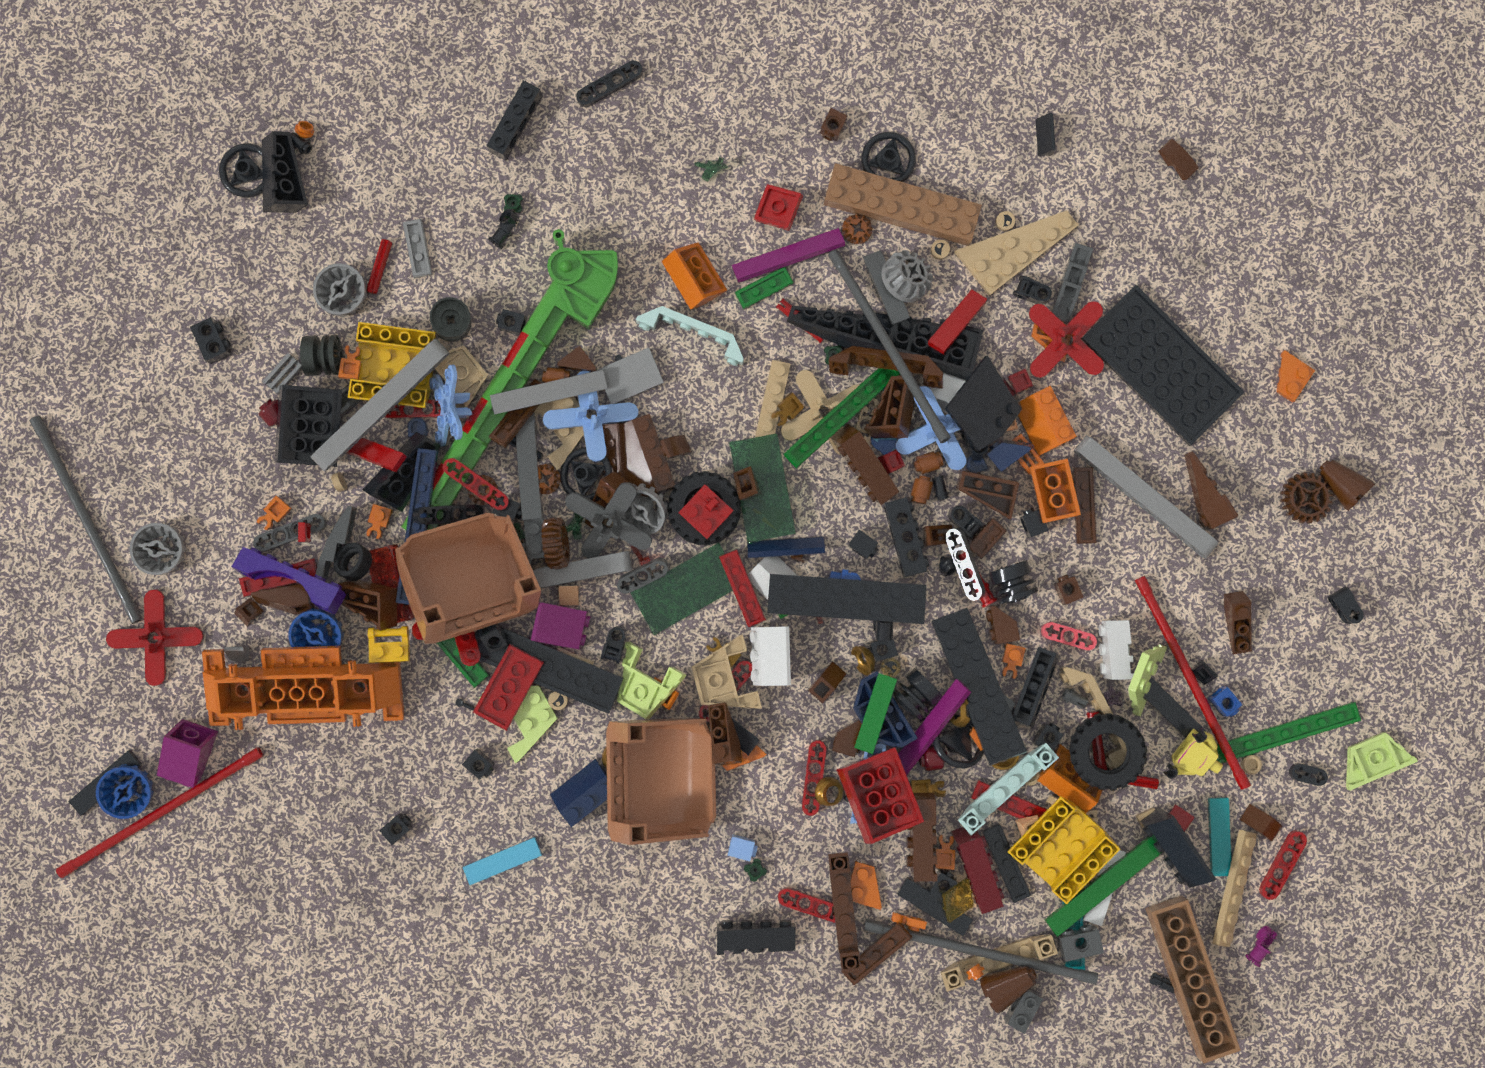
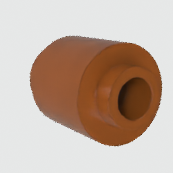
[542,367,570,382]
[914,451,944,475]
[911,475,933,505]

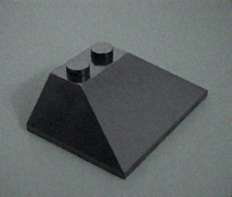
[945,356,1022,451]

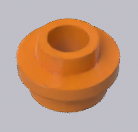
[294,121,314,138]
[966,963,985,981]

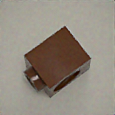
[820,108,848,141]
[1054,574,1084,605]

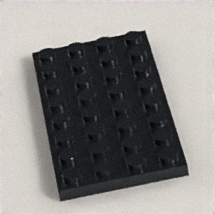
[1081,285,1244,446]

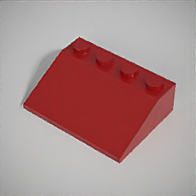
[836,747,924,844]

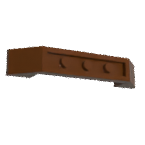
[828,346,943,389]
[828,852,862,973]

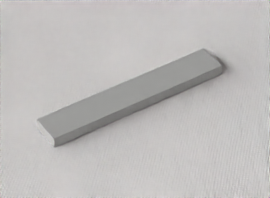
[489,370,607,414]

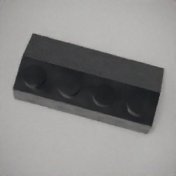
[1140,808,1216,888]

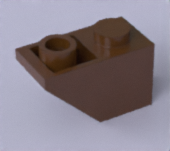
[986,606,1020,644]
[807,661,847,704]
[831,718,862,757]

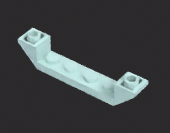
[636,306,744,366]
[958,743,1059,835]

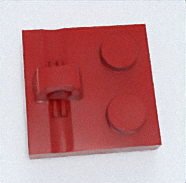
[754,184,803,231]
[678,485,733,539]

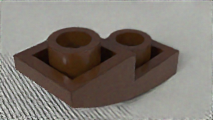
[1158,139,1199,180]
[660,435,692,459]

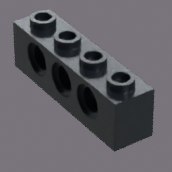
[486,80,543,161]
[883,497,929,578]
[1013,647,1060,728]

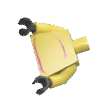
[1163,727,1223,779]

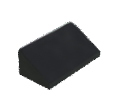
[1035,113,1056,156]
[731,717,760,756]

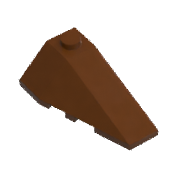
[1184,451,1239,530]

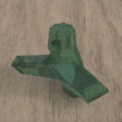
[695,157,728,182]
[566,512,584,540]

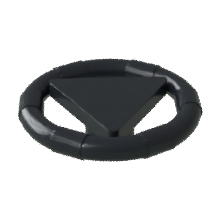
[861,132,916,182]
[219,143,263,198]
[560,447,612,501]
[933,714,984,769]

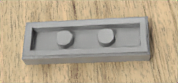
[403,219,433,279]

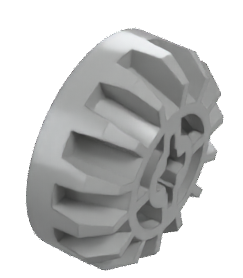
[881,250,933,303]
[313,263,368,317]
[623,484,668,535]
[130,523,187,575]

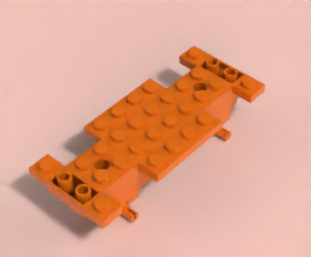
[202,646,404,730]

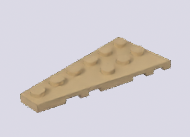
[954,210,1078,296]

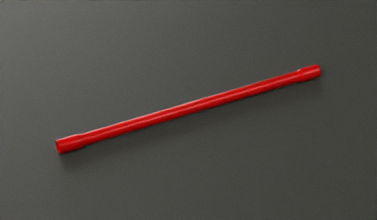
[1134,576,1251,790]
[56,747,264,878]

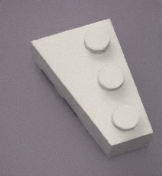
[1099,620,1134,680]

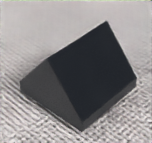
[1192,660,1218,685]

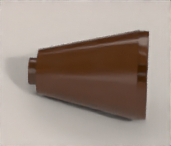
[1319,460,1376,511]
[980,966,1038,1013]

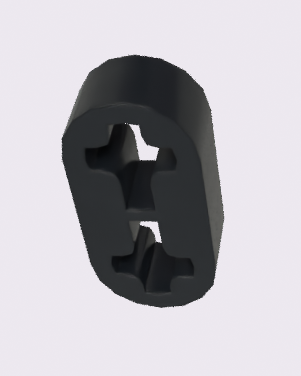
[1289,763,1328,786]

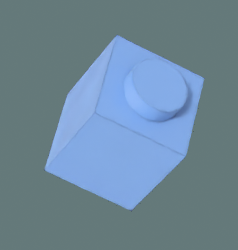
[727,834,758,861]

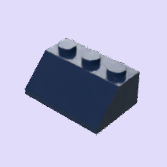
[550,759,607,828]

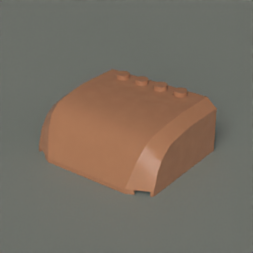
[395,513,541,644]
[606,718,716,845]

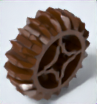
[1280,472,1334,524]
[541,517,570,570]

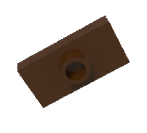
[969,518,1007,559]

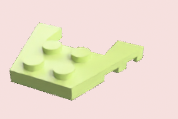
[617,642,686,719]
[1128,644,1167,717]
[479,685,558,763]

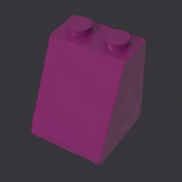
[531,602,591,650]
[156,719,218,788]

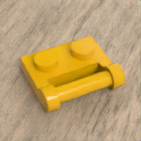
[368,626,410,663]

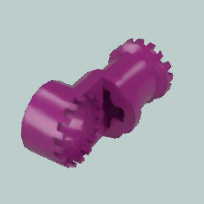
[1245,925,1277,967]

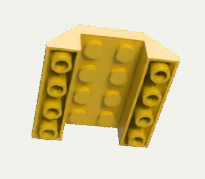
[348,322,436,408]
[1007,796,1120,904]

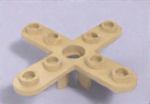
[781,370,859,455]

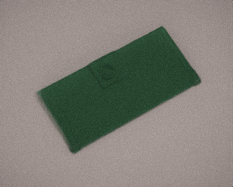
[729,434,796,544]
[630,543,733,636]

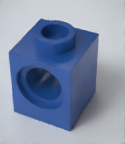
[1208,686,1242,717]

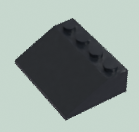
[275,385,342,467]

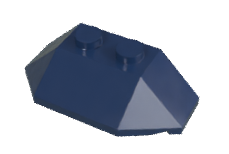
[853,671,918,748]

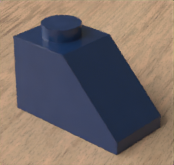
[987,440,1035,472]

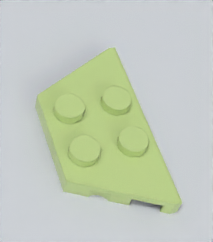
[1346,732,1418,790]

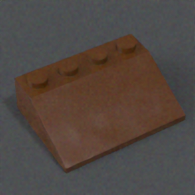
[621,414,675,498]

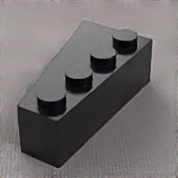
[262,131,308,213]
[362,432,441,512]
[717,920,795,955]

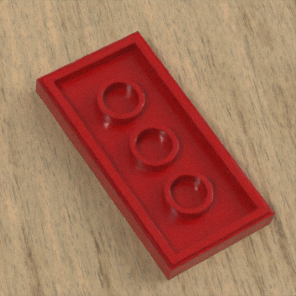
[473,644,544,731]

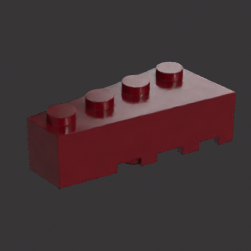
[951,827,1004,914]

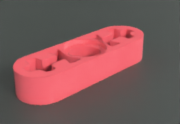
[1041,622,1097,650]

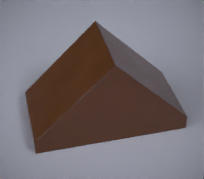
[557,345,597,372]
[733,466,762,501]
[923,524,954,547]
[1239,804,1282,842]

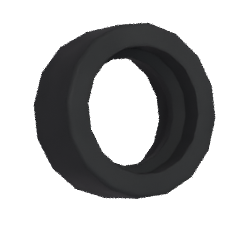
[334,543,372,581]

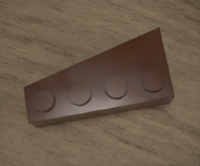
[831,424,900,505]
[906,793,937,882]

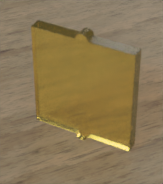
[942,878,974,923]

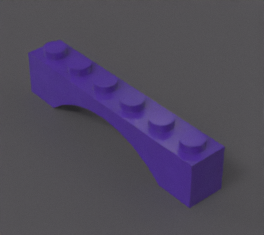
[231,547,346,615]

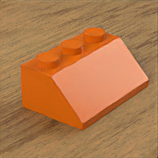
[661,242,727,310]
[1018,385,1077,456]
[1030,458,1081,523]
[1037,744,1102,813]

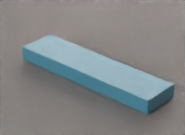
[463,837,542,885]

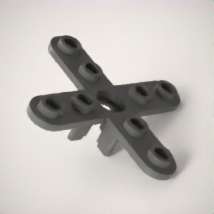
[565,482,652,559]

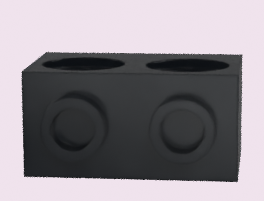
[190,317,232,364]

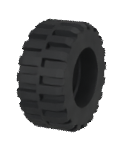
[667,471,741,546]
[1069,713,1147,791]

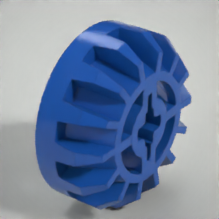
[288,608,344,647]
[96,764,154,819]

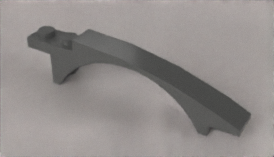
[516,411,545,559]

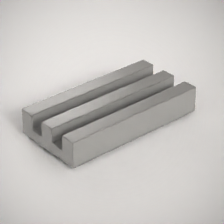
[263,353,302,395]

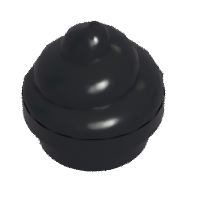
[939,556,957,576]

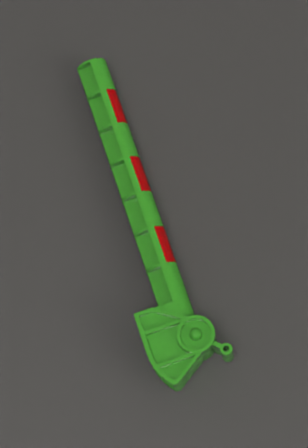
[401,229,618,530]

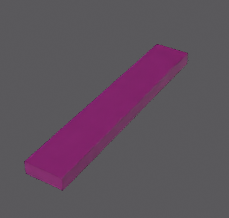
[732,228,845,283]
[898,679,971,776]

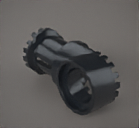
[488,209,519,250]

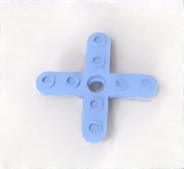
[429,365,472,447]
[543,371,638,462]
[896,386,966,470]

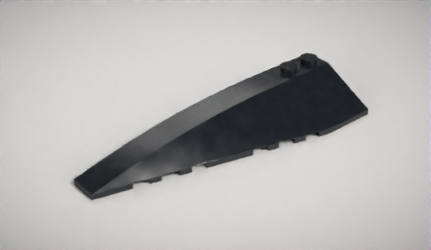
[787,306,983,380]

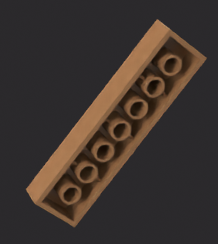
[823,163,982,246]
[1145,895,1241,1063]

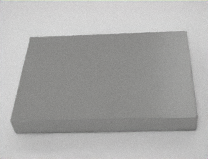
[597,347,664,404]

